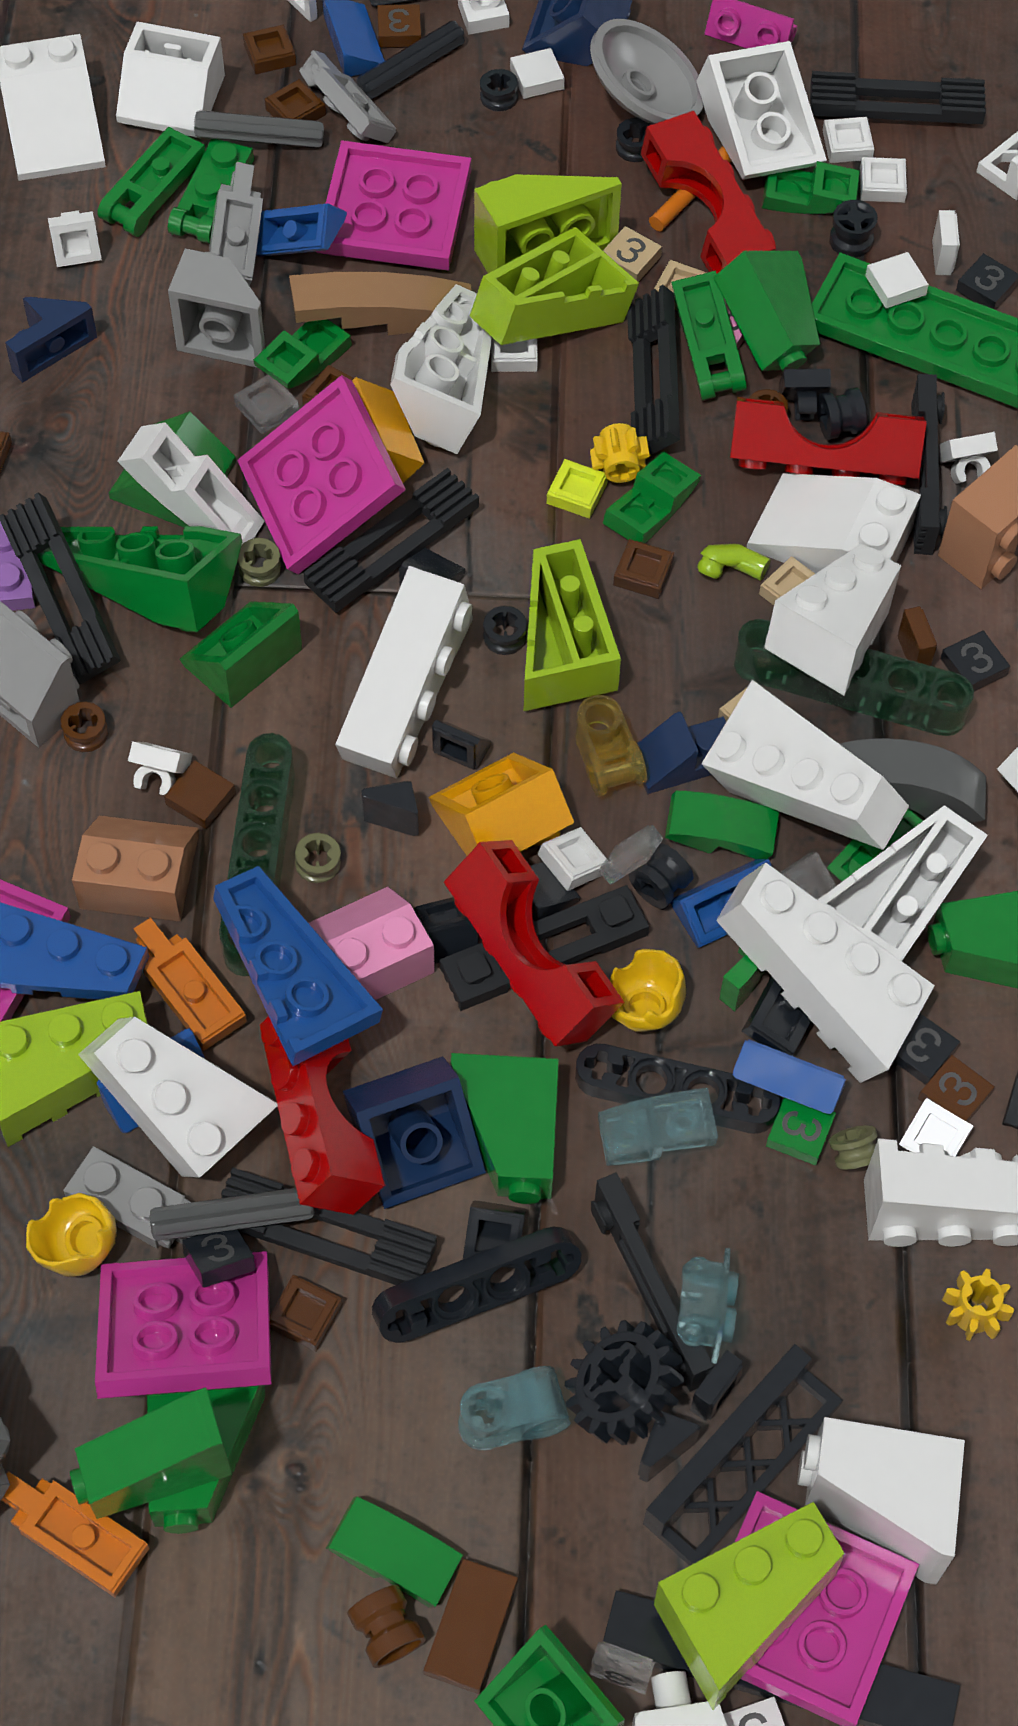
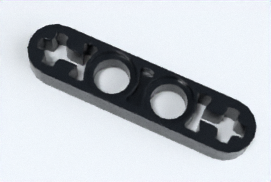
[575,1043,780,1134]
[372,1226,582,1343]

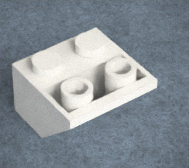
[116,22,225,138]

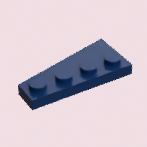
[213,866,383,1067]
[0,902,149,1000]

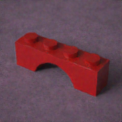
[641,111,776,273]
[730,397,927,485]
[443,840,625,1047]
[259,1016,385,1215]

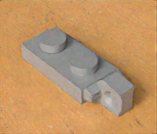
[299,50,396,143]
[209,162,263,286]
[63,1146,195,1249]

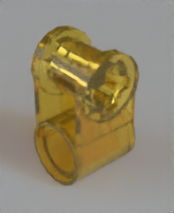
[575,695,647,797]

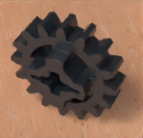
[564,1320,684,1445]

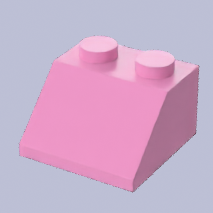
[309,887,434,1000]

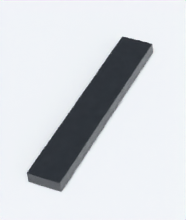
[601,1590,960,1726]

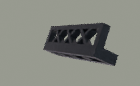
[643,1344,843,1566]

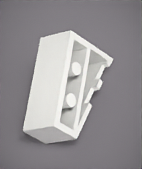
[764,543,901,696]
[818,806,988,961]
[78,1017,278,1178]

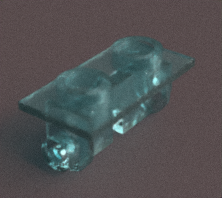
[677,1248,739,1364]

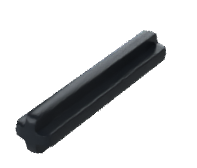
[356,21,465,100]

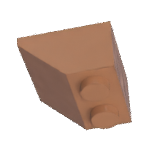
[938,445,1018,589]
[72,815,200,922]

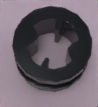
[480,69,518,111]
[616,118,652,162]
[483,605,527,655]

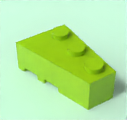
[469,227,639,345]
[523,539,621,711]
[0,991,148,1147]
[654,1501,845,1710]

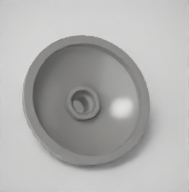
[590,19,703,124]

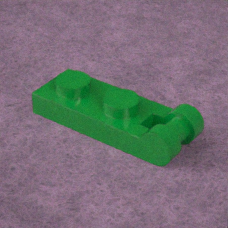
[98,127,205,237]
[167,139,254,244]
[671,271,747,401]

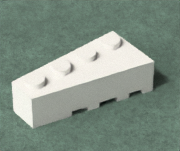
[335,566,473,778]
[702,680,909,850]
[716,862,935,1083]
[864,1138,1018,1247]

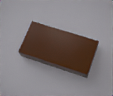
[423,1558,518,1694]

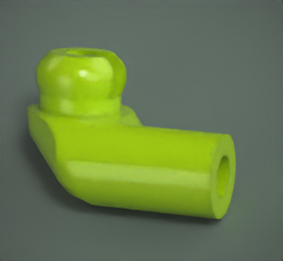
[697,544,771,581]

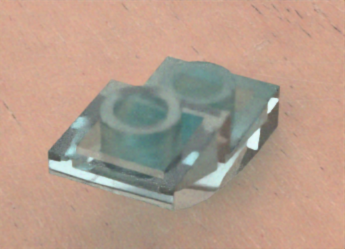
[597,1088,718,1166]

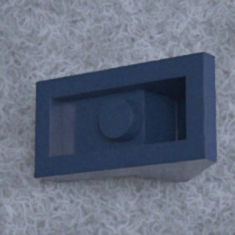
[5,297,97,383]
[630,711,726,795]

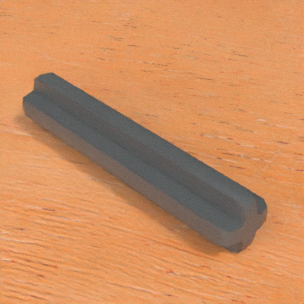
[194,110,324,148]
[149,1188,314,1240]

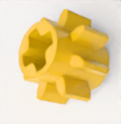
[590,423,650,483]
[942,1268,1014,1341]

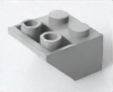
[0,601,80,748]

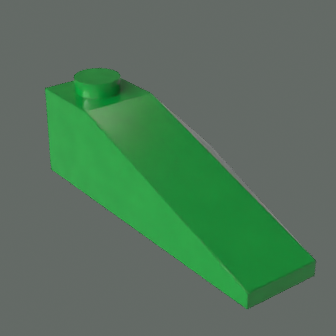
[37,526,242,632]

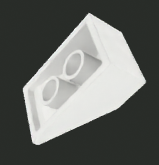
[0,34,106,181]
[696,41,827,179]
[747,473,921,574]

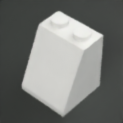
[797,1417,965,1584]

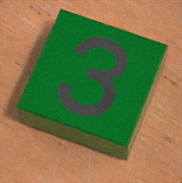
[766,1097,836,1166]

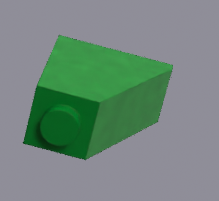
[713,251,820,372]
[927,891,1018,989]
[451,1053,559,1204]
[147,1385,265,1534]
[69,1387,232,1519]

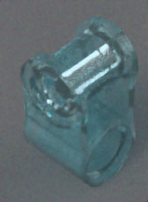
[458,1366,571,1451]

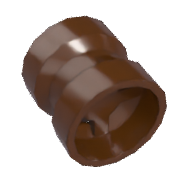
[347,1585,426,1668]

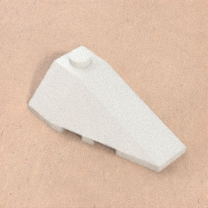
[390,284,492,454]

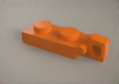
[133,917,247,1051]
[1,1471,149,1598]

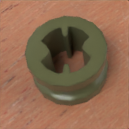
[237,538,281,587]
[295,833,341,883]
[829,1125,877,1170]

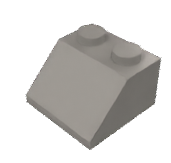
[168,248,265,367]

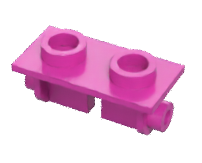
[705,0,797,48]

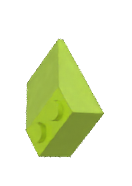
[474,174,622,273]

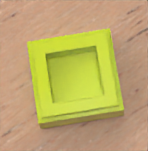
[546,459,608,519]

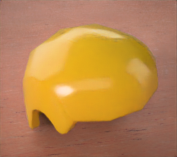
[610,949,686,1032]
[26,1193,117,1277]

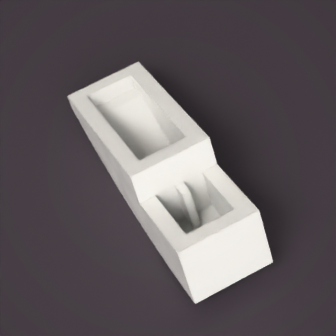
[118,423,265,544]

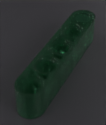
[734,619,974,736]
[219,733,295,977]

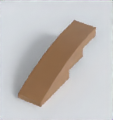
[289,272,472,335]

